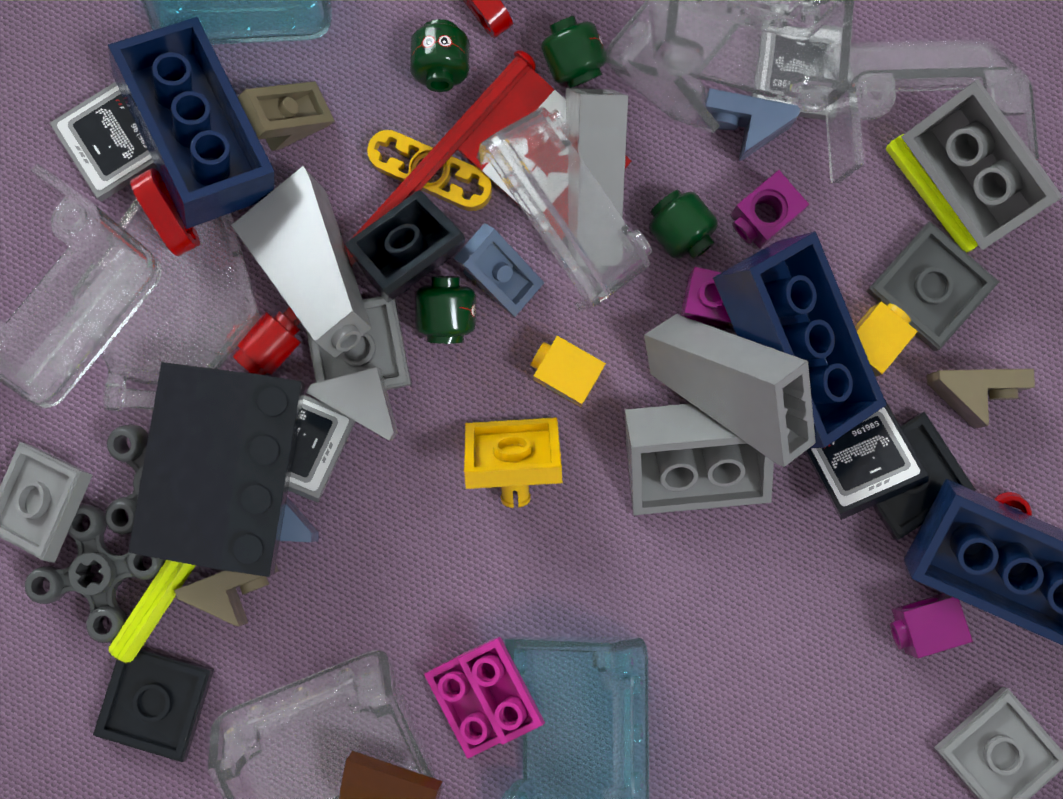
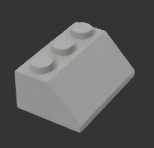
[901,79,1063,250]
[625,403,774,515]

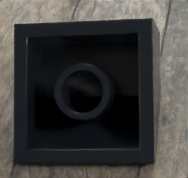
[344,189,466,303]

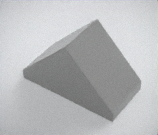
[306,367,398,441]

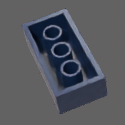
[108,17,275,229]
[713,231,887,449]
[904,479,1063,645]

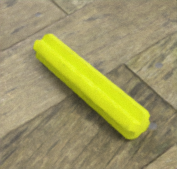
[886,134,978,253]
[108,560,196,663]

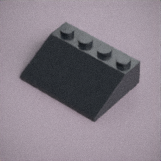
[128,362,305,577]

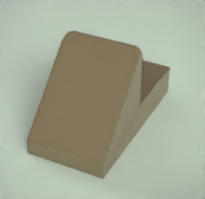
[238,81,335,151]
[927,369,1035,429]
[174,564,279,627]

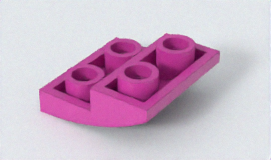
[424,637,545,759]

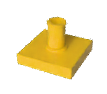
[464,417,563,508]

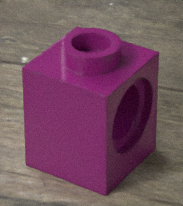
[730,170,810,249]
[680,267,731,330]
[890,593,973,658]

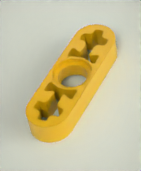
[367,130,492,211]

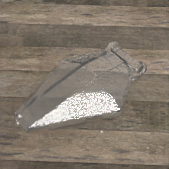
[70,199,260,411]

